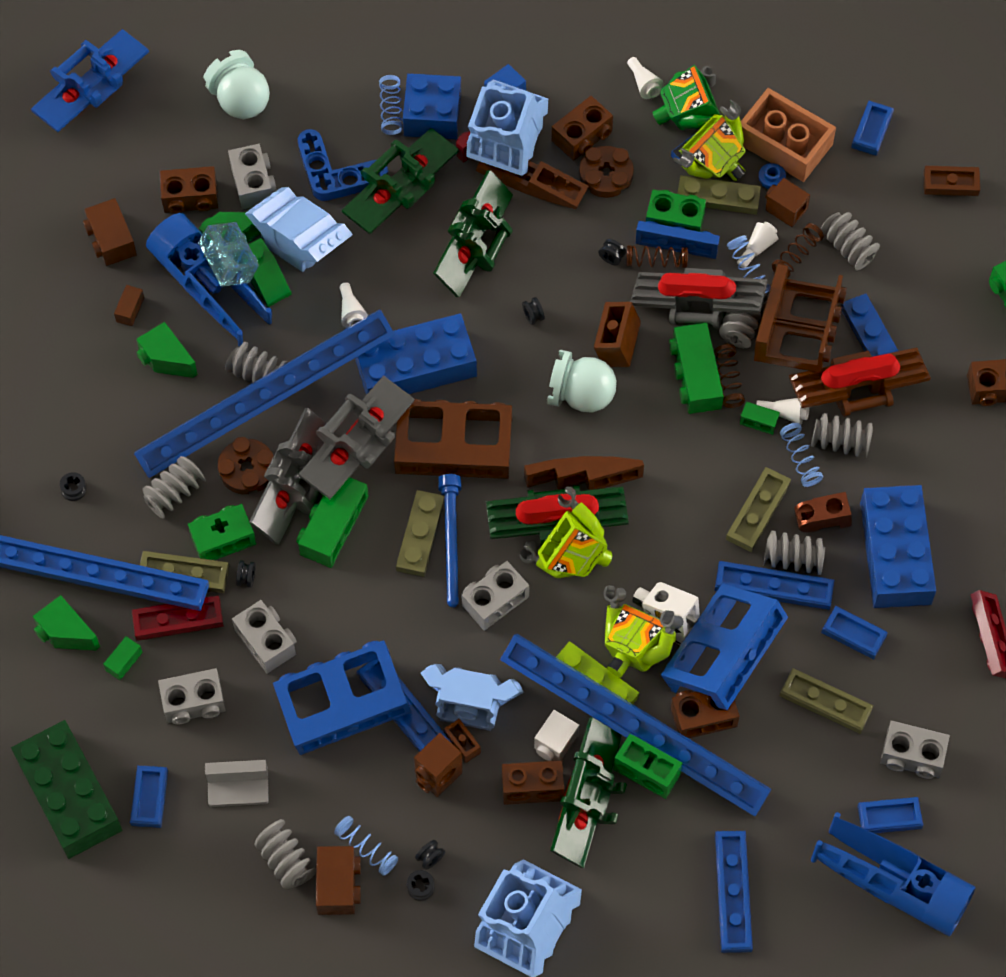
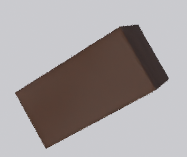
[114,285,145,326]
[444,719,481,763]

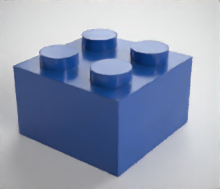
[403,73,461,139]

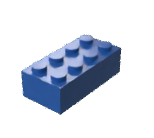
[355,313,477,395]
[860,485,936,608]

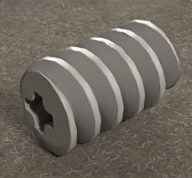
[821,212,880,271]
[719,293,768,349]
[225,341,287,383]
[811,413,873,458]
[143,456,206,519]
[763,531,825,575]
[254,819,317,889]

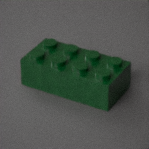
[11,720,123,859]

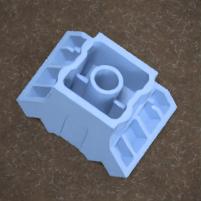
[466,80,548,176]
[245,187,353,272]
[421,664,524,731]
[474,859,582,977]

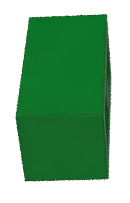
[740,402,780,435]
[103,636,143,680]

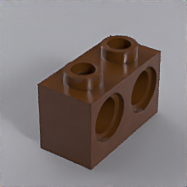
[551,96,613,161]
[160,166,218,214]
[967,359,1006,406]
[671,690,740,738]
[502,760,564,805]

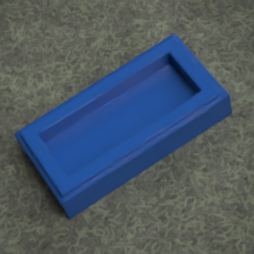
[851,101,894,156]
[821,606,888,660]
[130,766,168,828]
[857,797,923,834]

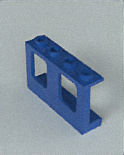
[661,583,788,710]
[273,640,411,755]

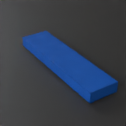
[714,561,834,610]
[356,659,452,752]
[715,831,753,953]

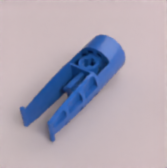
[146,213,272,346]
[811,812,976,937]

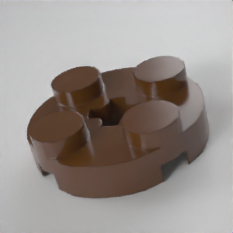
[579,146,634,198]
[218,437,274,495]

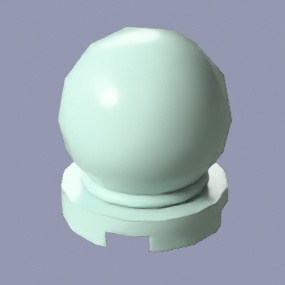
[203,50,270,120]
[547,350,617,412]

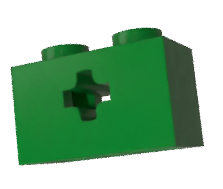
[188,504,256,560]

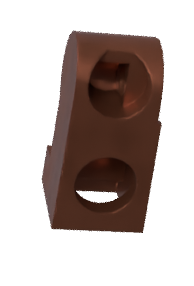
[794,492,852,532]

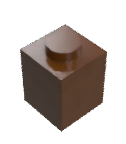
[765,178,810,227]

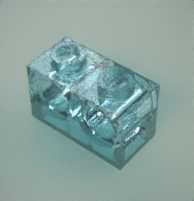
[199,222,259,287]

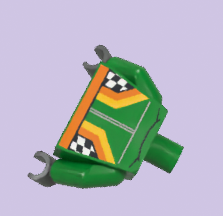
[652,65,725,130]

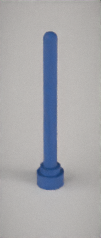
[438,474,461,608]

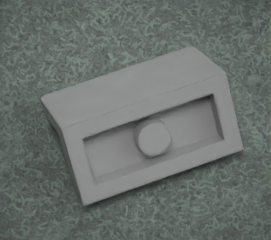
[205,760,269,807]

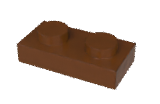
[924,166,980,196]

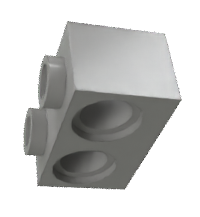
[228,143,277,210]
[462,561,529,631]
[232,600,297,674]
[158,668,226,724]
[880,721,950,779]

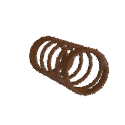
[771,223,824,278]
[626,245,688,268]
[714,344,745,408]

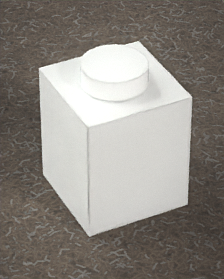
[534,710,579,761]

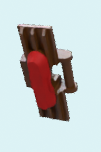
[789,347,931,417]

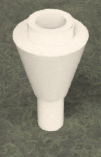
[627,57,664,99]
[737,222,779,268]
[339,283,368,328]
[756,398,810,425]

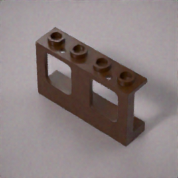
[754,264,847,373]
[394,399,512,479]

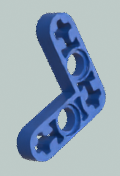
[298,129,388,201]

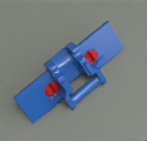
[31,29,149,132]

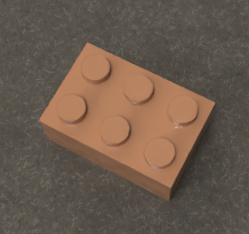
[741,88,836,182]

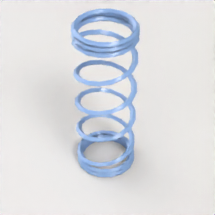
[379,75,403,135]
[726,235,771,293]
[780,423,823,487]
[334,816,398,876]

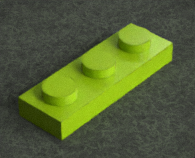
[556,641,639,704]

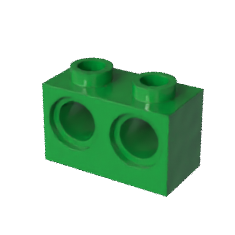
[646,189,706,232]
[614,734,682,799]

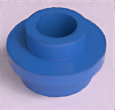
[758,163,786,189]

